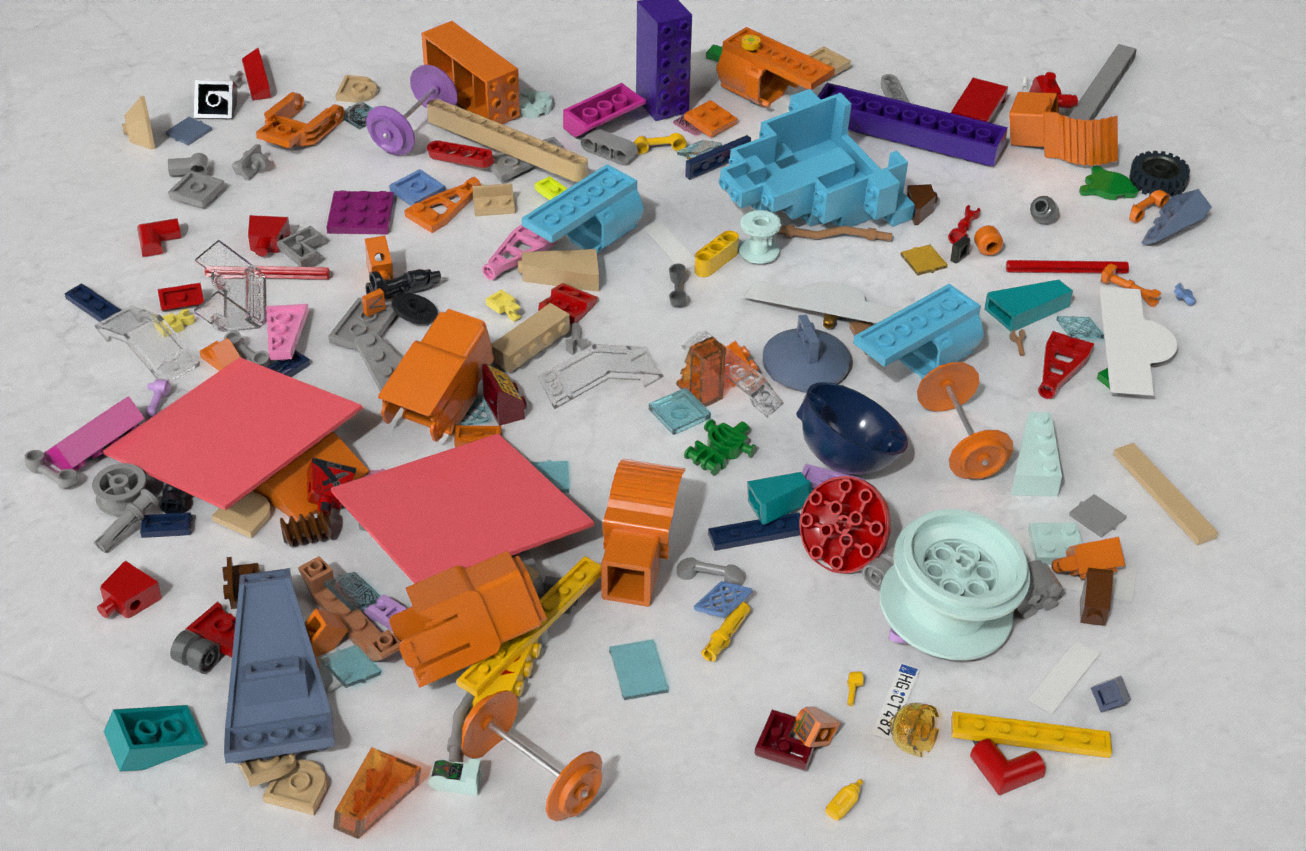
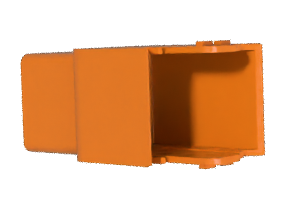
[378,309,494,442]
[389,550,547,688]

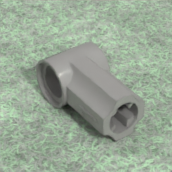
[168,153,208,177]

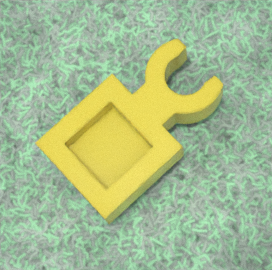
[153,309,195,338]

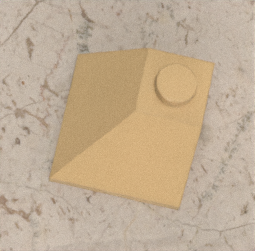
[122,96,155,150]

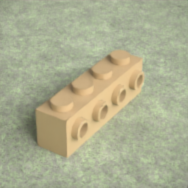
[491,303,570,373]

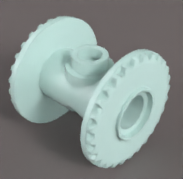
[739,210,781,264]

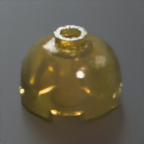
[890,702,939,757]

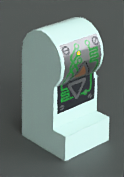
[428,759,482,796]

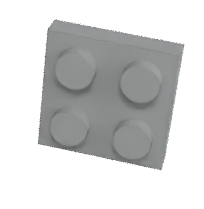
[168,170,225,208]

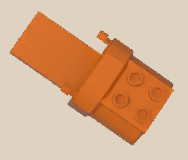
[716,27,835,108]

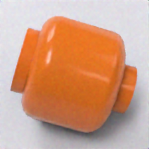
[974,225,1003,256]

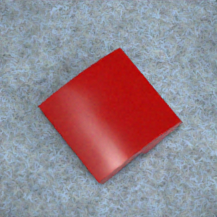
[538,283,598,324]

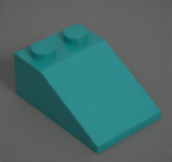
[103,705,205,772]

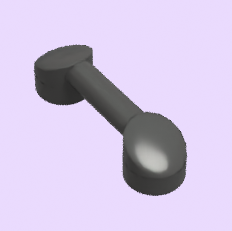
[669,263,687,306]

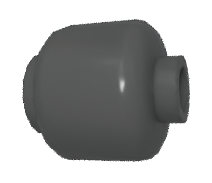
[1030,196,1059,224]

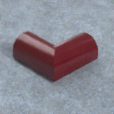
[754,709,814,771]

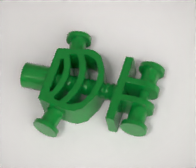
[684,419,757,476]

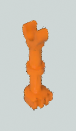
[1101,264,1161,307]

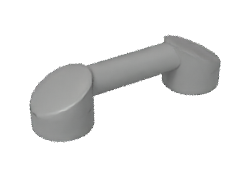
[224,331,271,367]
[25,450,77,488]
[677,557,744,586]

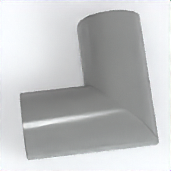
[277,226,323,267]

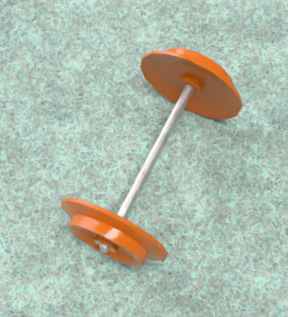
[917,362,1014,479]
[461,690,603,822]

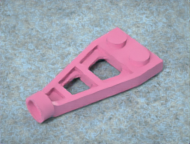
[482,224,557,280]

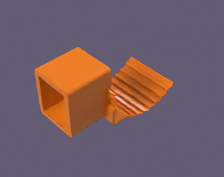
[1009,92,1118,166]
[601,459,686,607]

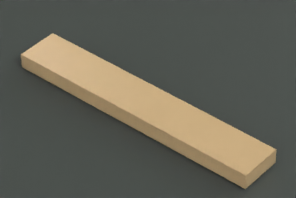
[1113,443,1218,545]

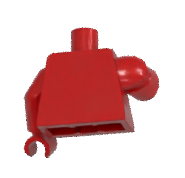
[1029,72,1078,112]

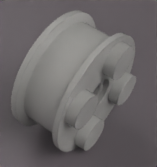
[92,463,149,518]

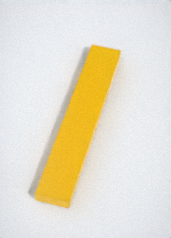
[951,711,1112,758]

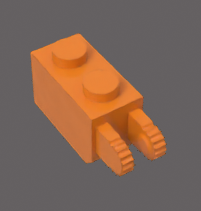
[1051,537,1125,579]

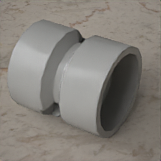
[863,546,894,591]

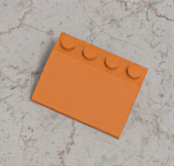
[253,431,370,522]

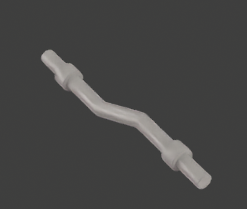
[447,665,475,762]

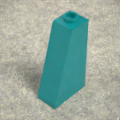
[984,279,1073,332]

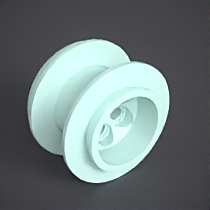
[879,509,1030,660]

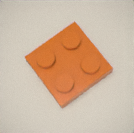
[684,100,738,138]

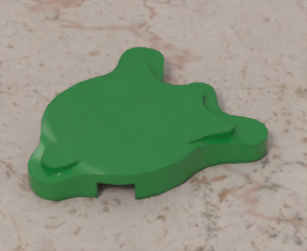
[1079,166,1138,200]

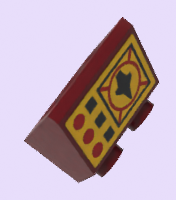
[482,364,527,426]

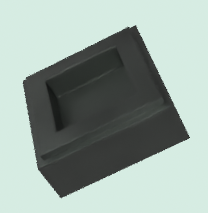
[950,235,970,264]

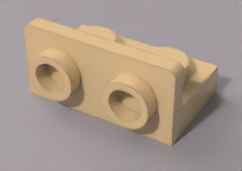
[472,183,515,217]

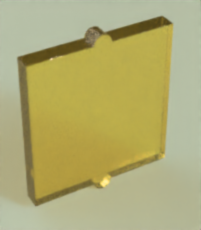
[900,244,948,276]

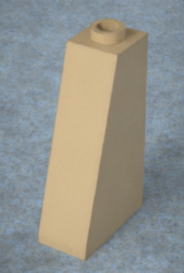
[518,249,599,291]

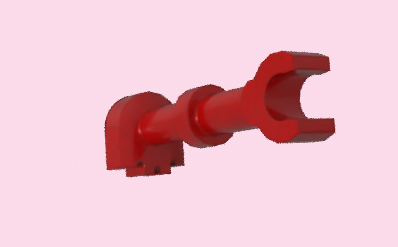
[948,205,981,244]

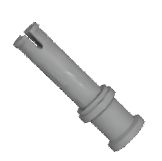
[94,489,159,553]

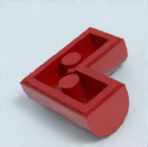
[137,218,181,257]
[970,738,1045,796]

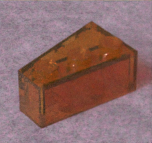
[676,336,726,409]
[333,747,421,839]

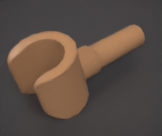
[1009,329,1025,356]

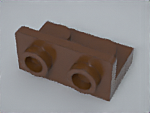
[222,557,260,609]

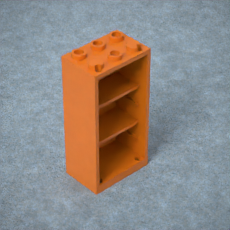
[421,21,520,124]

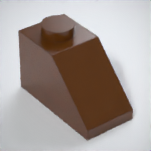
[906,184,938,225]
[1080,568,1113,626]

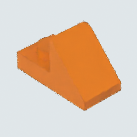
[199,338,240,371]

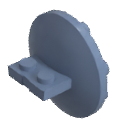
[762,314,850,393]

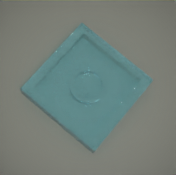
[649,387,711,435]

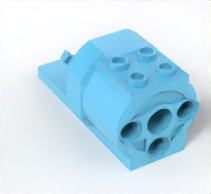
[522,164,644,253]
[853,284,984,380]

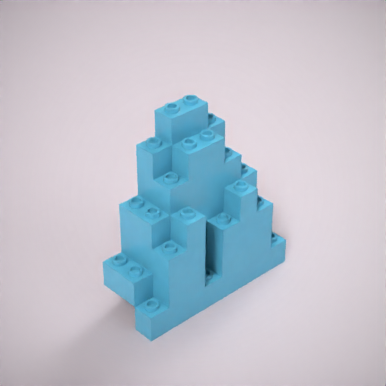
[719,89,915,227]

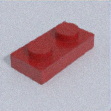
[157,282,204,311]

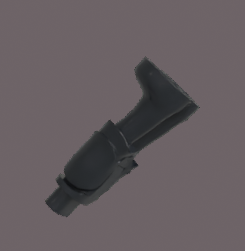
[365,269,441,300]

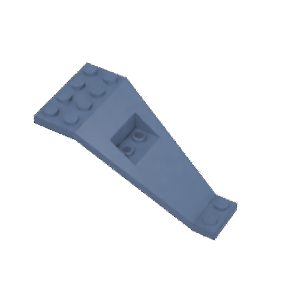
[224,568,335,764]

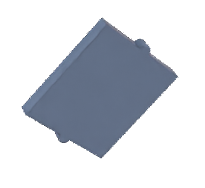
[165,117,212,146]

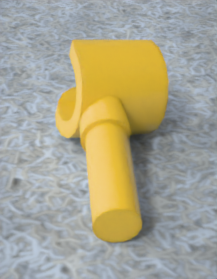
[847,671,863,706]

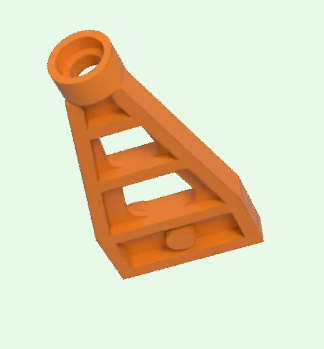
[404,177,481,233]

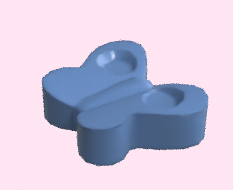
[1174,282,1196,306]

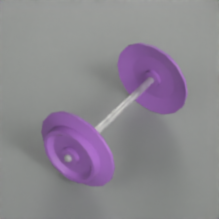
[366,65,458,155]

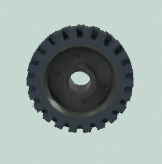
[1129,151,1190,196]

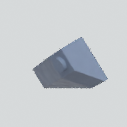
[1141,189,1212,245]

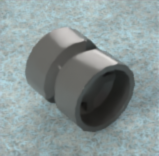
[170,630,220,674]

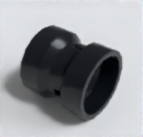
[160,483,187,514]

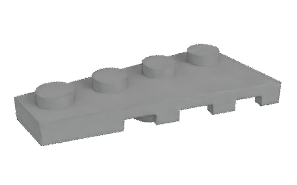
[489,137,563,183]

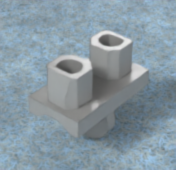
[232,144,268,180]

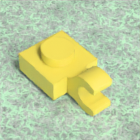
[485,289,521,322]

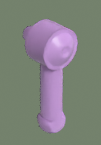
[146,379,171,417]

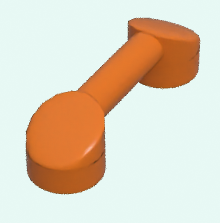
[1129,190,1170,224]

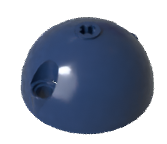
[796,382,908,475]

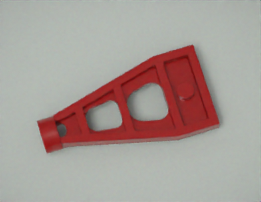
[1038,331,1094,399]

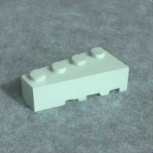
[1011,412,1062,497]

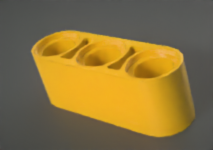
[694,231,739,277]

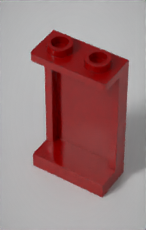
[951,78,1008,123]

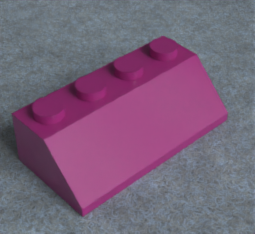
[563,83,646,137]
[44,396,145,471]

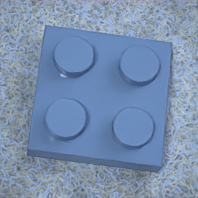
[389,169,446,206]

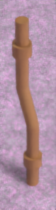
[777,224,892,241]

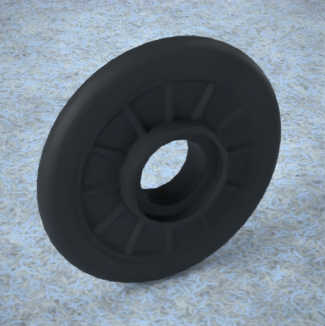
[392,293,438,324]

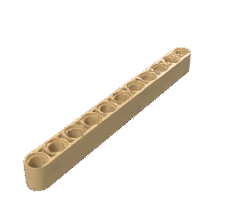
[427,99,588,182]

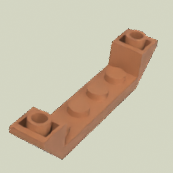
[298,556,401,661]

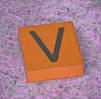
[362,288,386,317]

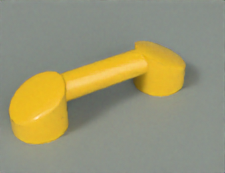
[634,133,687,154]

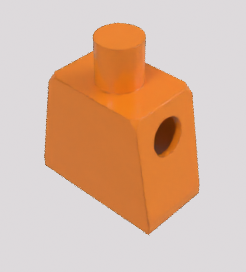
[365,235,393,280]

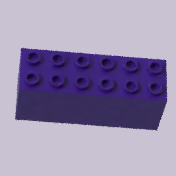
[636,0,692,121]

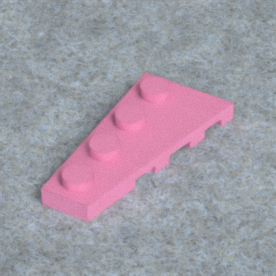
[266,304,309,361]

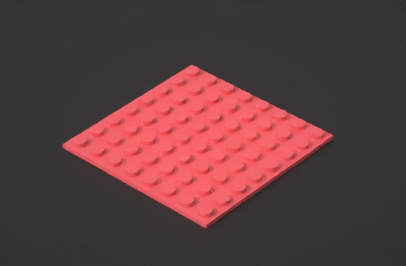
[103,357,363,510]
[331,434,594,584]

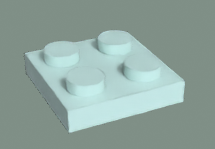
[1028,522,1082,564]

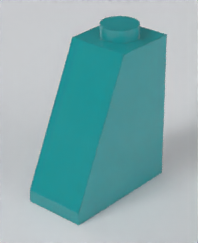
[747,472,812,525]

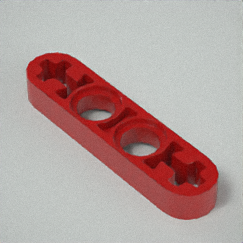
[427,140,495,168]

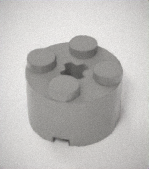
[1017,560,1062,618]

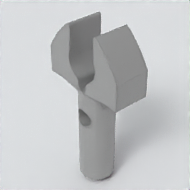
[566,323,588,355]

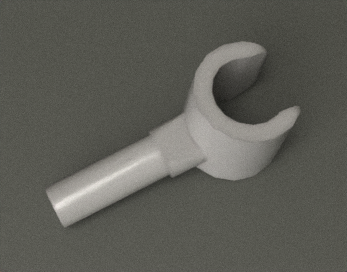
[229,71,242,88]

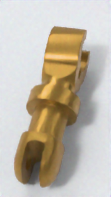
[823,313,837,329]

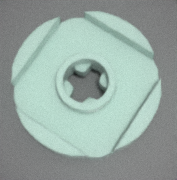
[519,88,552,118]

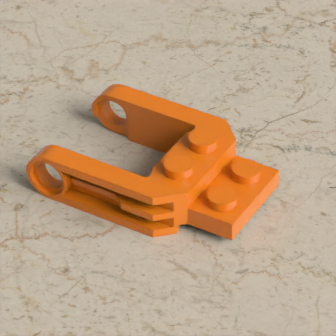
[256,92,345,148]

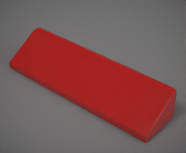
[242,48,271,101]

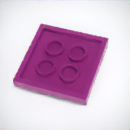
[326,190,394,235]

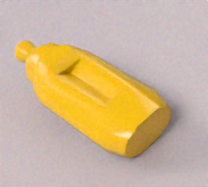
[825,779,863,821]

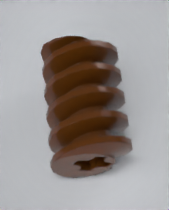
[280,510,332,547]

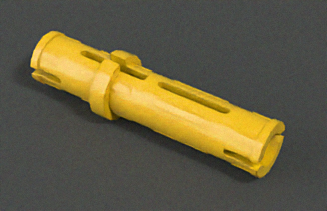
[701,602,751,662]

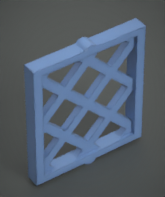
[693,581,753,618]

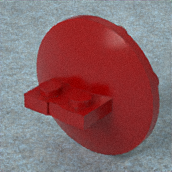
[800,476,891,574]

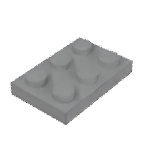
[328,297,397,350]

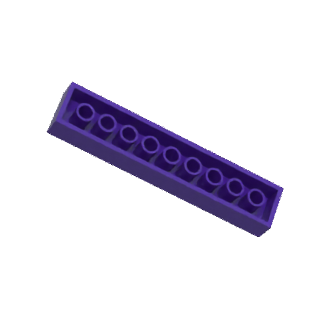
[818,82,1008,167]

